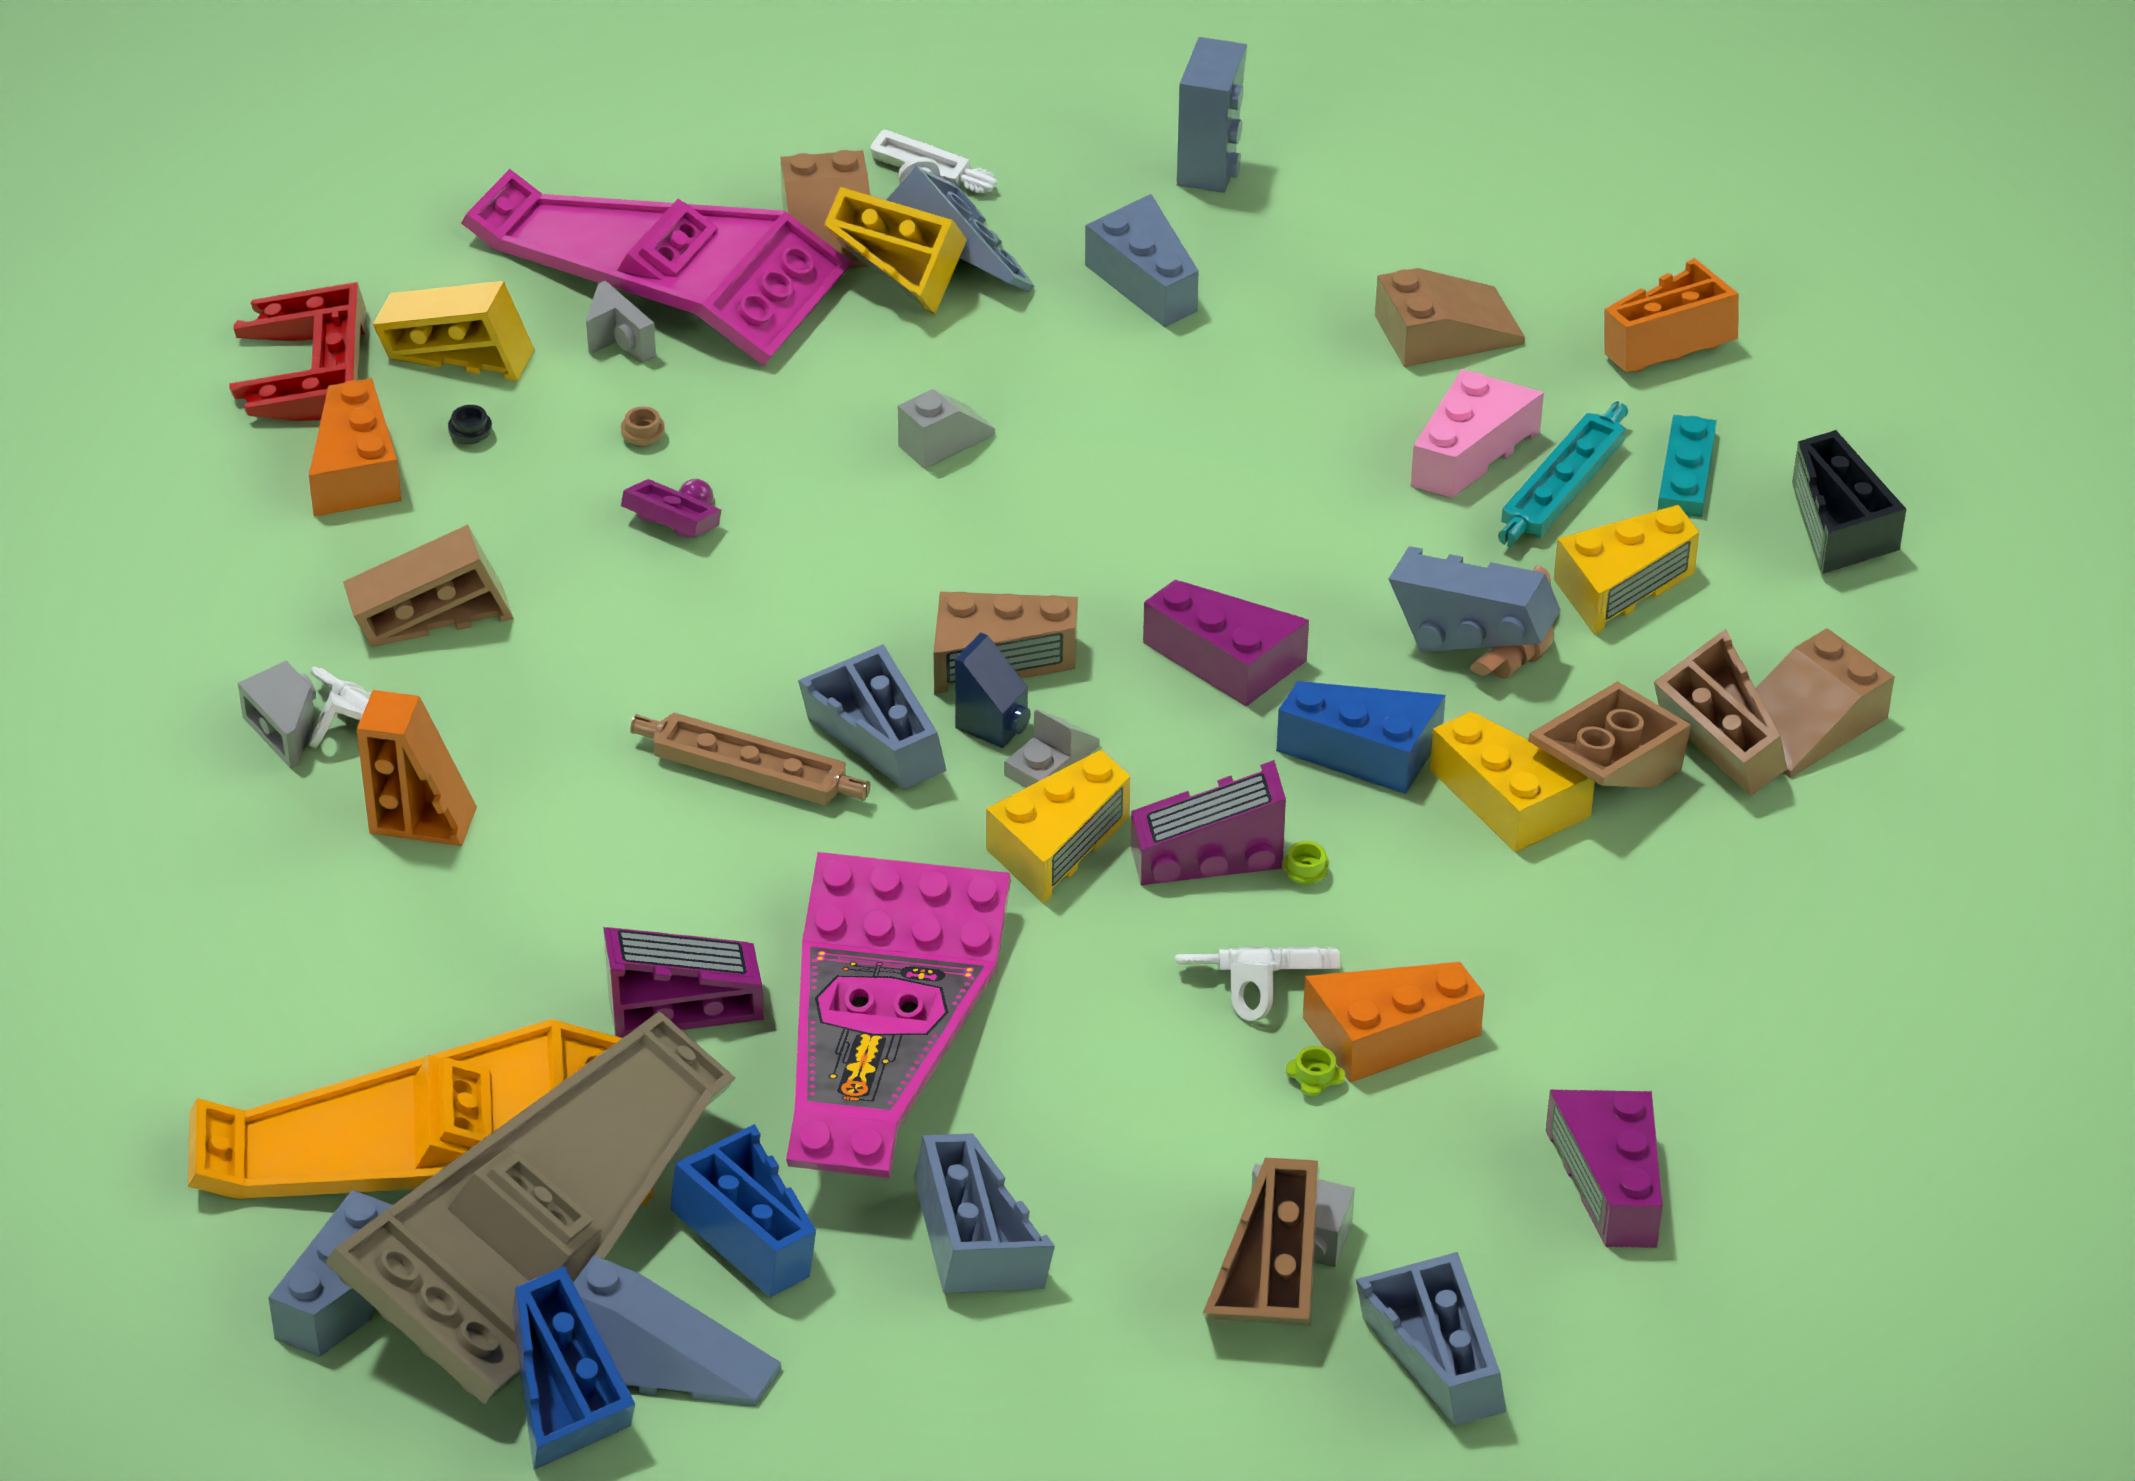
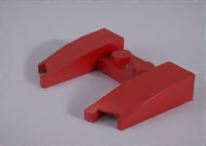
[229,282,366,421]

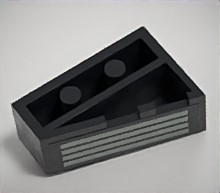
[1792,430,1906,574]

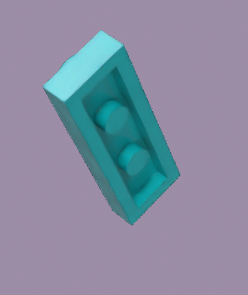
[1657,414,1717,517]

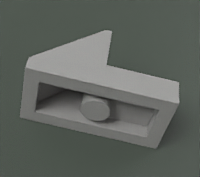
[586,281,656,363]
[1004,709,1100,788]

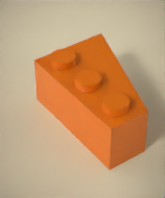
[1604,258,1739,372]
[308,378,402,516]
[357,690,477,846]
[1303,962,1485,1083]

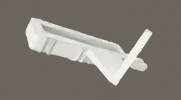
[870,129,998,193]
[308,667,371,749]
[1174,946,1340,1021]

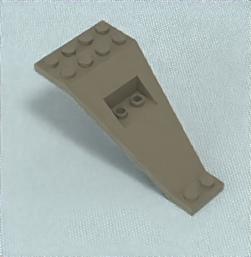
[324,1011,736,1405]

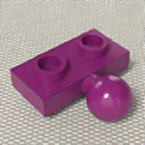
[621,479,722,538]

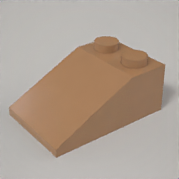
[780,150,870,268]
[1375,268,1525,367]
[1755,628,1895,778]
[1528,681,1691,788]

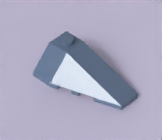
[886,166,1034,292]
[573,1255,781,1406]

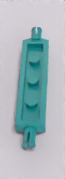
[1498,401,1628,547]

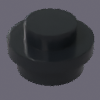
[448,404,492,444]

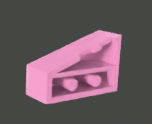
[1411,369,1544,498]

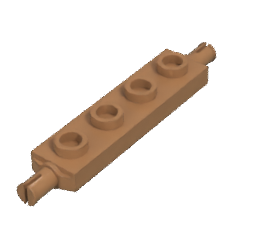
[630,713,871,806]

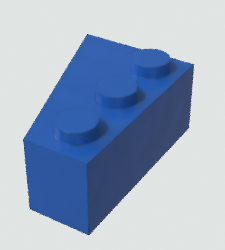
[1276,681,1446,794]
[670,1124,816,1298]
[512,1266,635,1470]

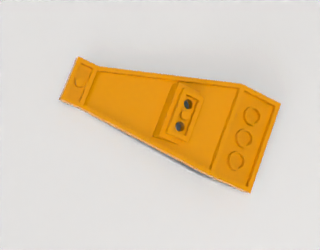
[188,1019,654,1206]

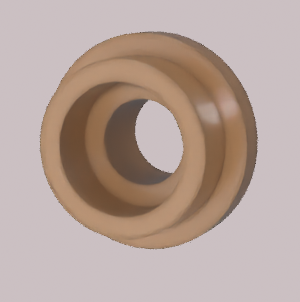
[621,406,665,446]

